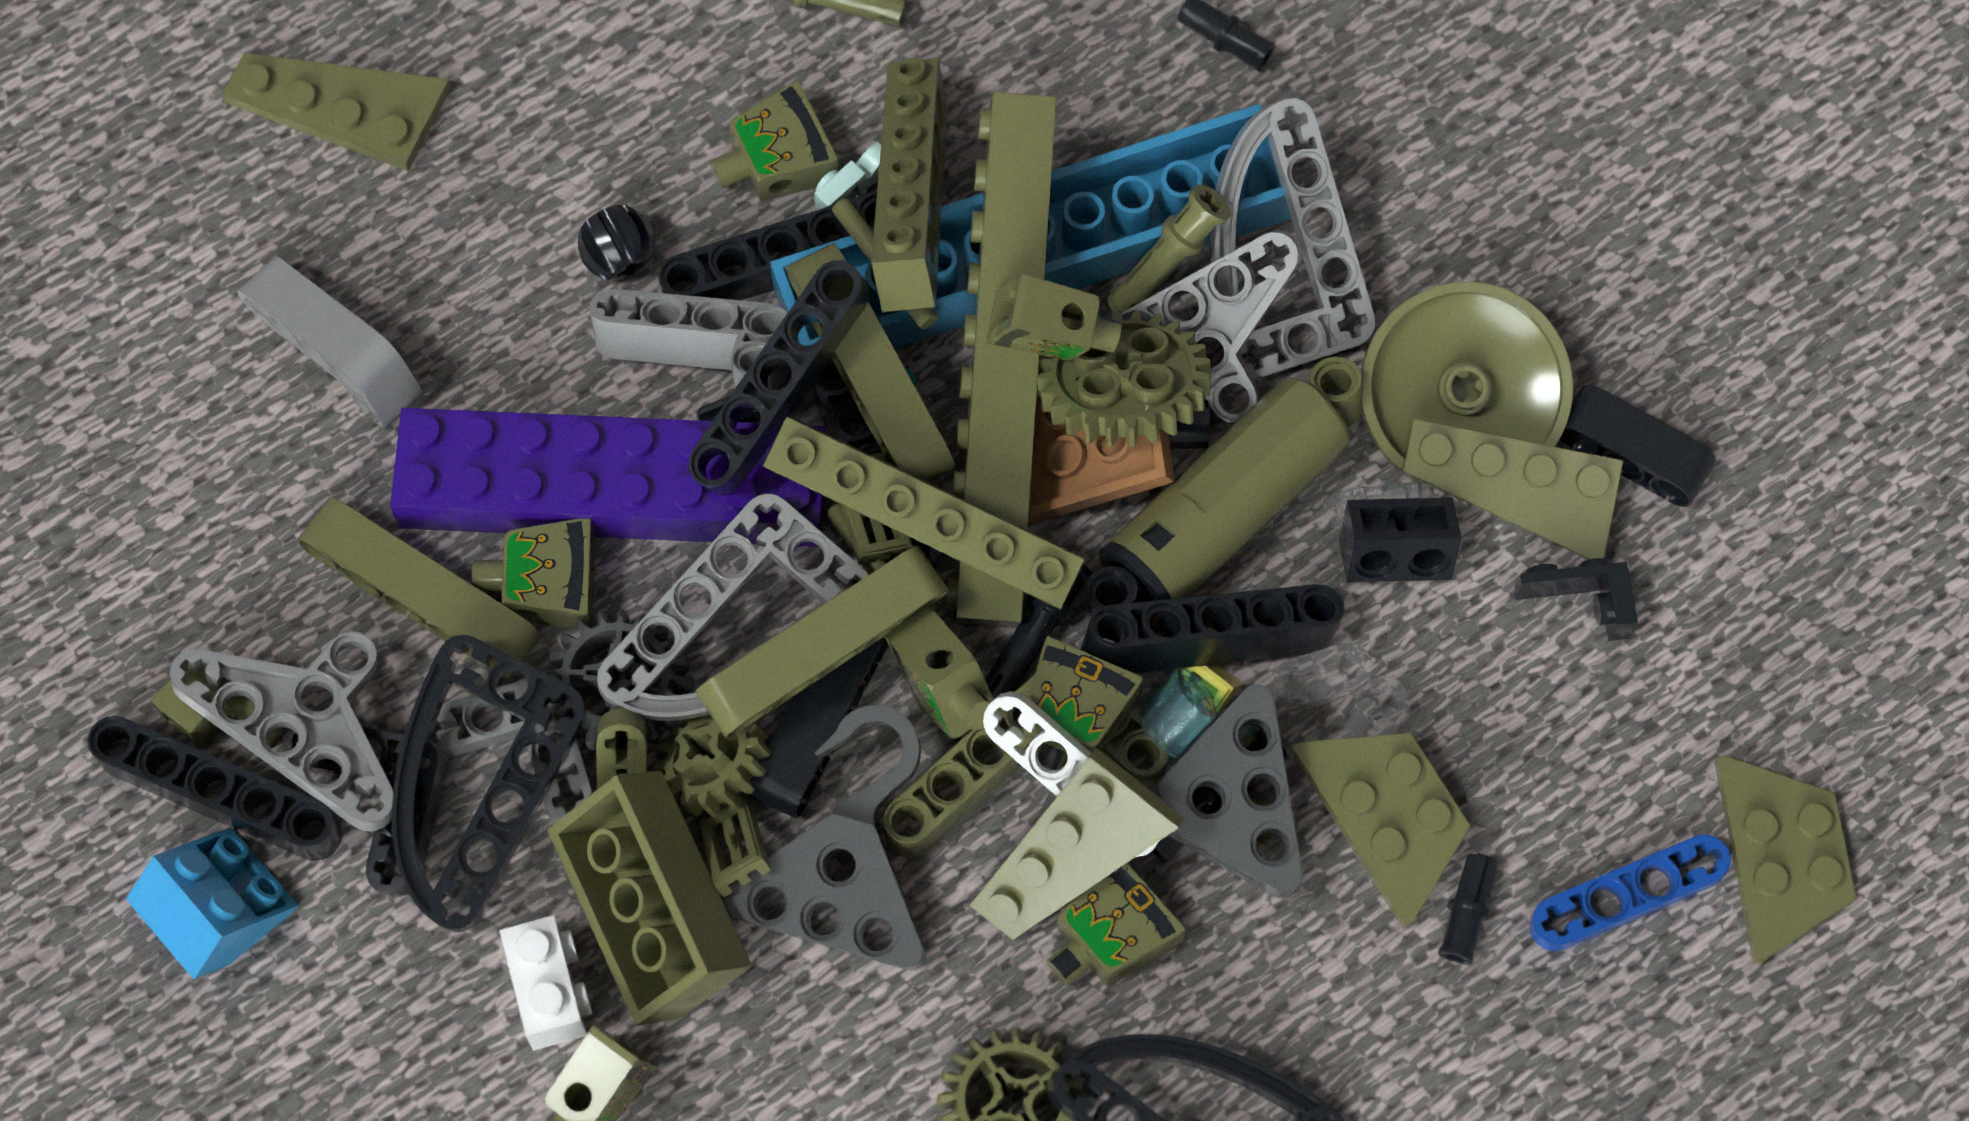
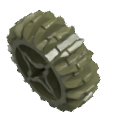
[937,1027,1089,1121]

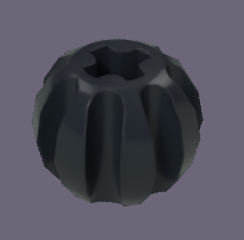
[577,205,655,281]

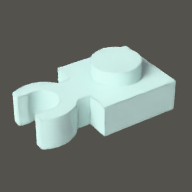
[814,142,881,210]

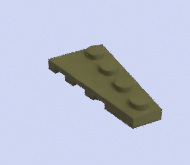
[221,53,451,171]

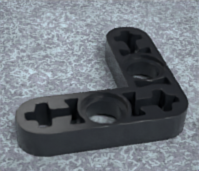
[292,726,447,897]

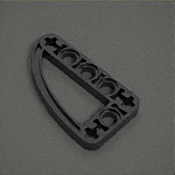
[392,635,587,932]
[1048,1034,1344,1121]

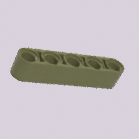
[785,243,955,482]
[297,497,540,679]
[695,545,949,738]

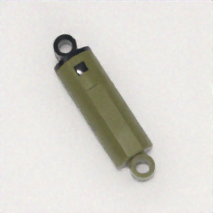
[1084,357,1363,619]

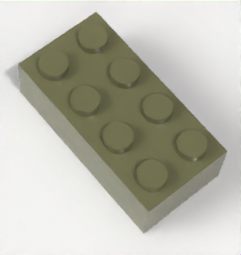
[547,771,752,1026]

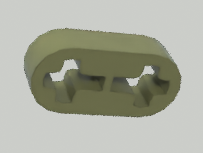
[596,708,647,790]

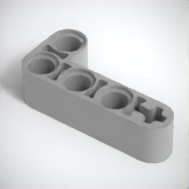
[237,256,422,429]
[589,289,791,412]

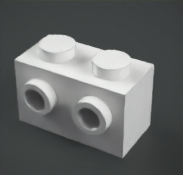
[500,915,592,1051]

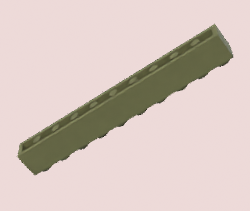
[944,92,1056,628]

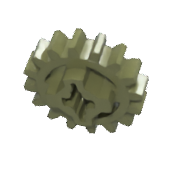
[654,715,770,818]

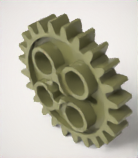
[1037,310,1211,447]

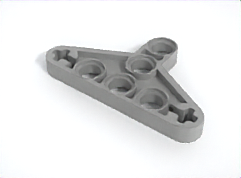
[1121,230,1301,423]
[170,631,393,831]

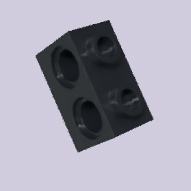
[1339,497,1462,583]

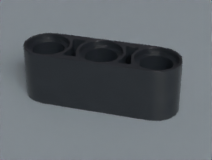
[1559,385,1716,507]

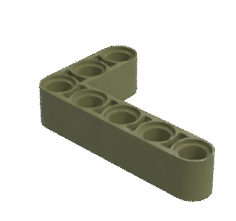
[883,675,1169,858]

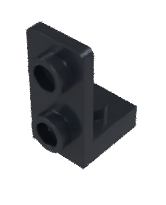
[1514,558,1638,641]

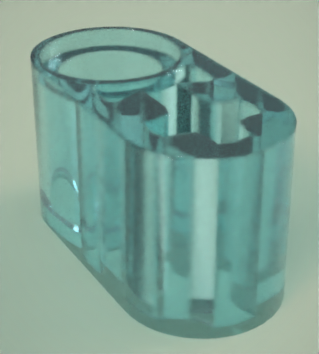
[1141,666,1217,759]

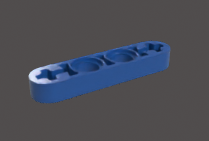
[1529,834,1731,951]

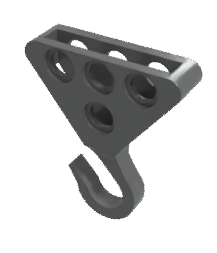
[1042,684,1303,898]
[720,705,927,970]

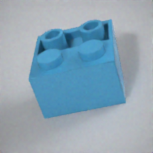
[126,827,299,979]

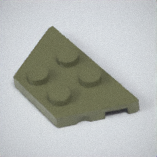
[1289,733,1470,928]
[1715,756,1856,965]

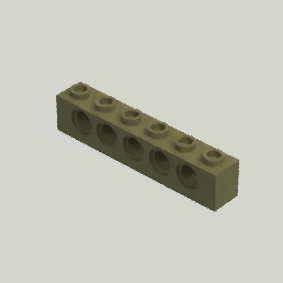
[871,58,948,312]
[763,417,1086,609]

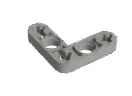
[425,679,593,823]

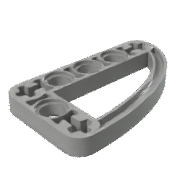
[1210,98,1375,378]
[597,494,869,721]

